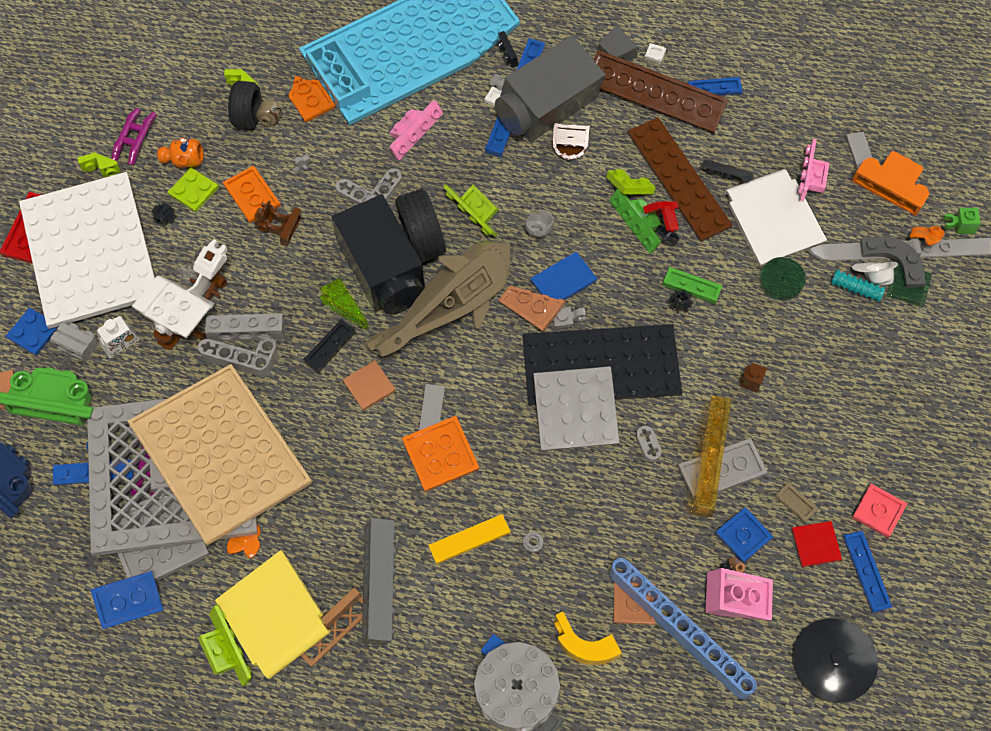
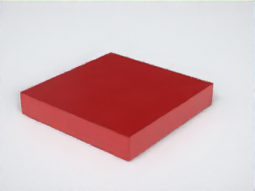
[791,521,842,568]

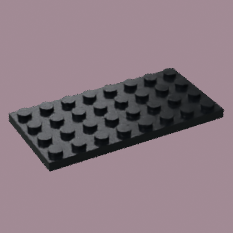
[522,324,683,406]

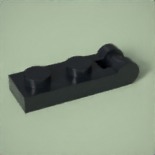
[702,159,753,182]

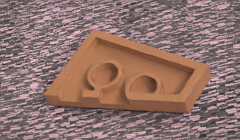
[499,286,566,332]

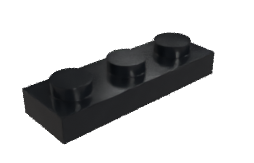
[303,319,356,373]

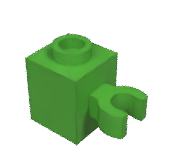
[943,208,981,234]

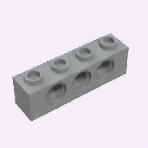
[205,313,285,342]

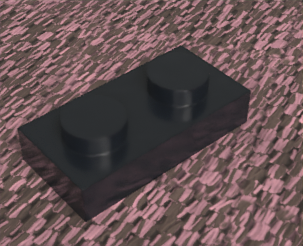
[497,31,518,68]

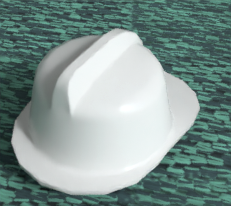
[852,262,898,286]

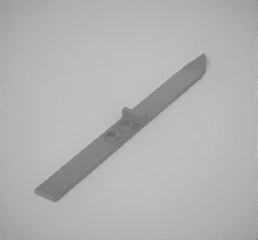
[809,237,991,261]

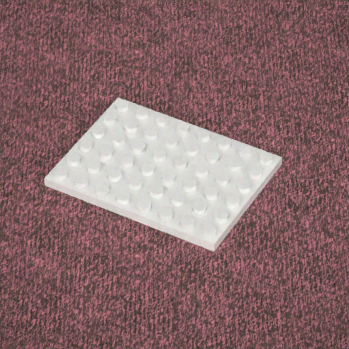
[19,172,155,329]

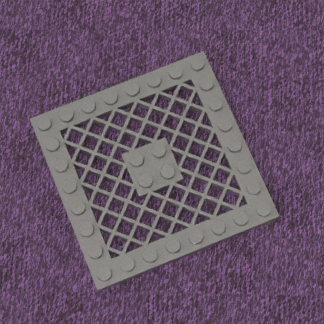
[88,399,258,556]

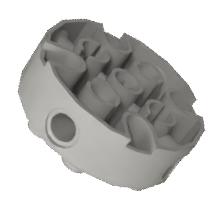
[474,642,560,731]

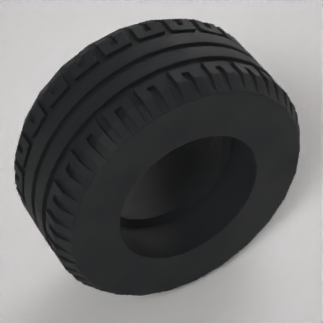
[395,189,446,263]

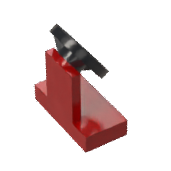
[643,201,680,244]

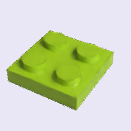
[167,167,219,213]

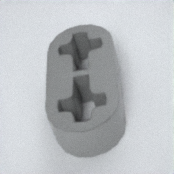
[636,426,662,462]

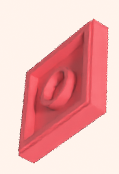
[852,484,908,538]

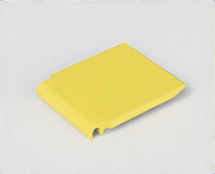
[215,550,330,679]

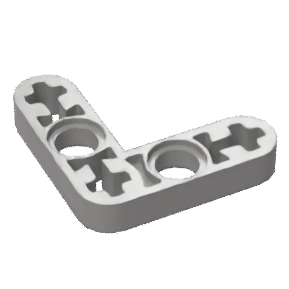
[336,169,402,205]

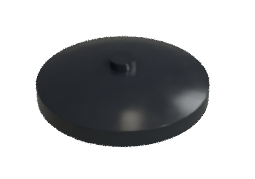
[792,618,878,703]

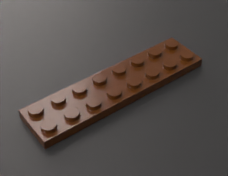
[594,50,728,133]
[627,117,732,242]

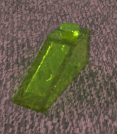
[319,278,368,330]

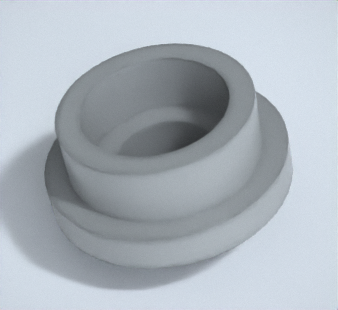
[523,532,543,552]

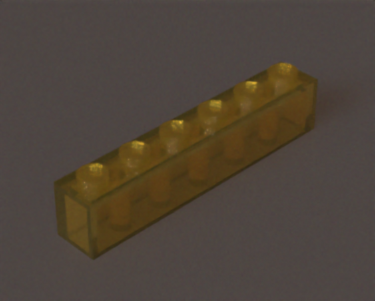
[691,395,731,518]

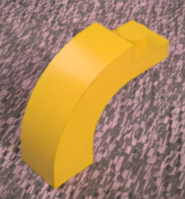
[553,612,622,665]

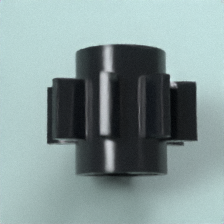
[151,203,175,226]
[669,289,693,313]

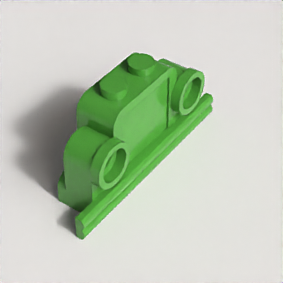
[0,367,94,426]

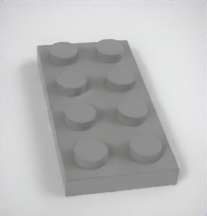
[678,438,768,502]

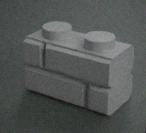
[50,322,99,362]

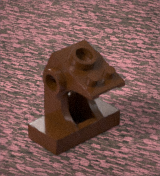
[254,201,302,247]

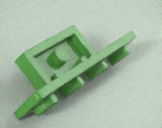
[609,189,663,253]

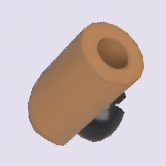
[720,557,745,572]

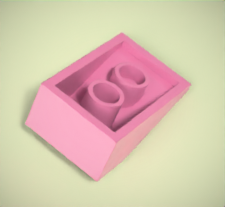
[706,568,773,621]

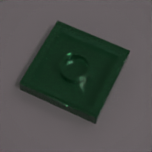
[886,264,932,307]

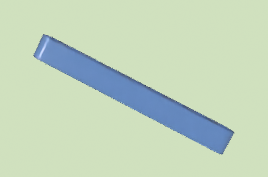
[609,558,757,699]

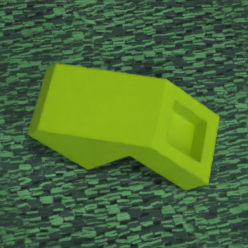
[224,69,259,86]
[77,152,121,178]

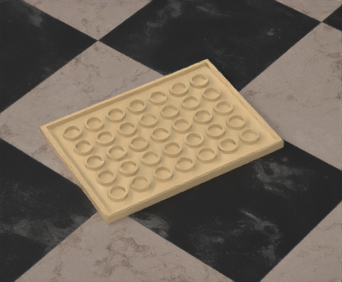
[127,364,312,546]

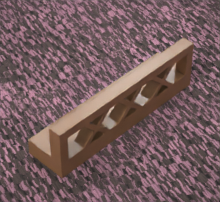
[301,587,363,667]

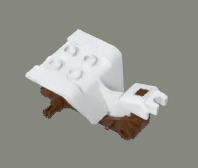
[132,240,227,350]

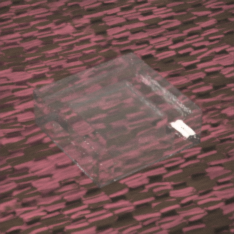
[178,264,199,285]

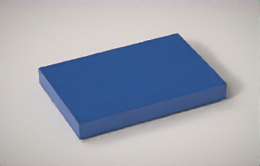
[530,252,597,300]
[91,570,164,629]

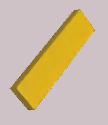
[428,514,511,565]

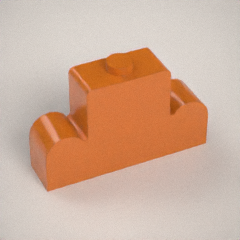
[852,151,929,216]

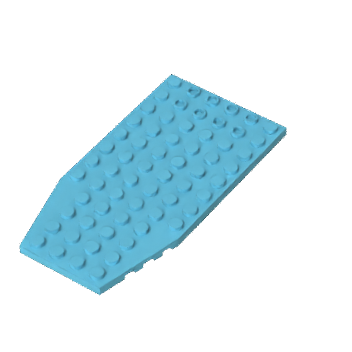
[299,0,520,126]

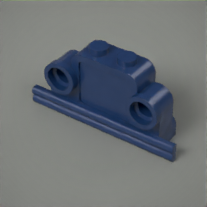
[0,442,33,519]

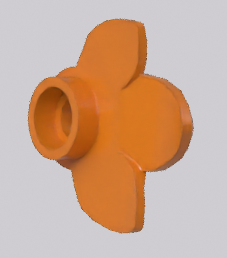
[910,226,945,245]
[227,524,261,559]

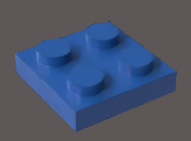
[6,307,59,356]
[715,507,773,563]

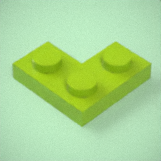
[606,169,656,194]

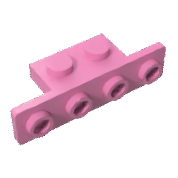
[389,100,443,160]
[798,139,829,201]

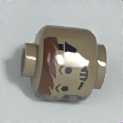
[256,100,282,126]

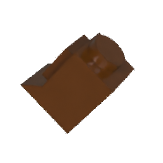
[739,363,767,393]

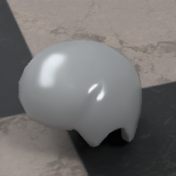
[525,210,554,237]

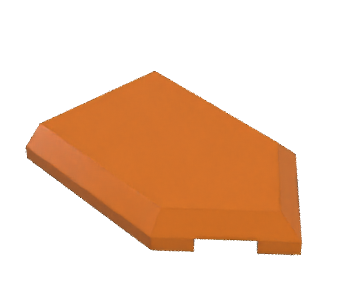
[288,76,336,122]

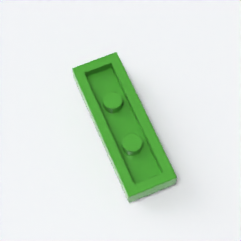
[662,267,722,304]

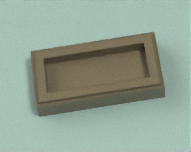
[774,482,818,524]

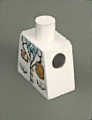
[97,316,140,358]

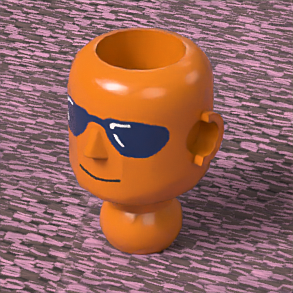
[157,138,204,168]

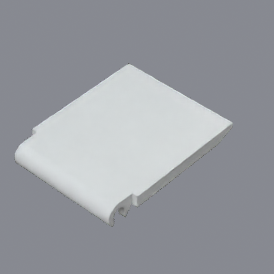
[724,169,827,266]

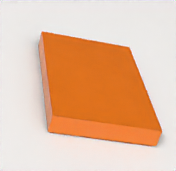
[222,165,281,223]

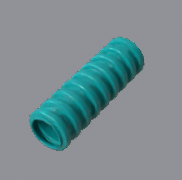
[831,269,885,302]

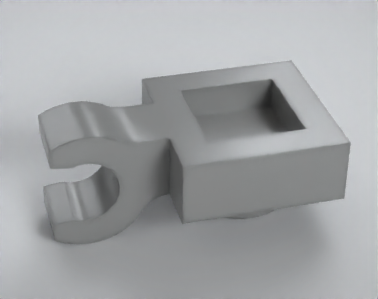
[553,307,586,329]

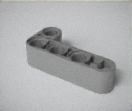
[198,338,278,377]

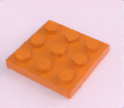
[402,416,479,492]

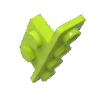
[443,184,499,237]
[198,605,251,687]

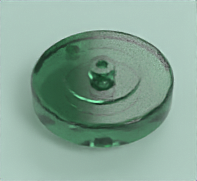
[760,257,806,300]

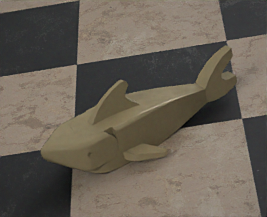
[364,241,510,356]

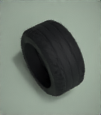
[228,81,261,129]

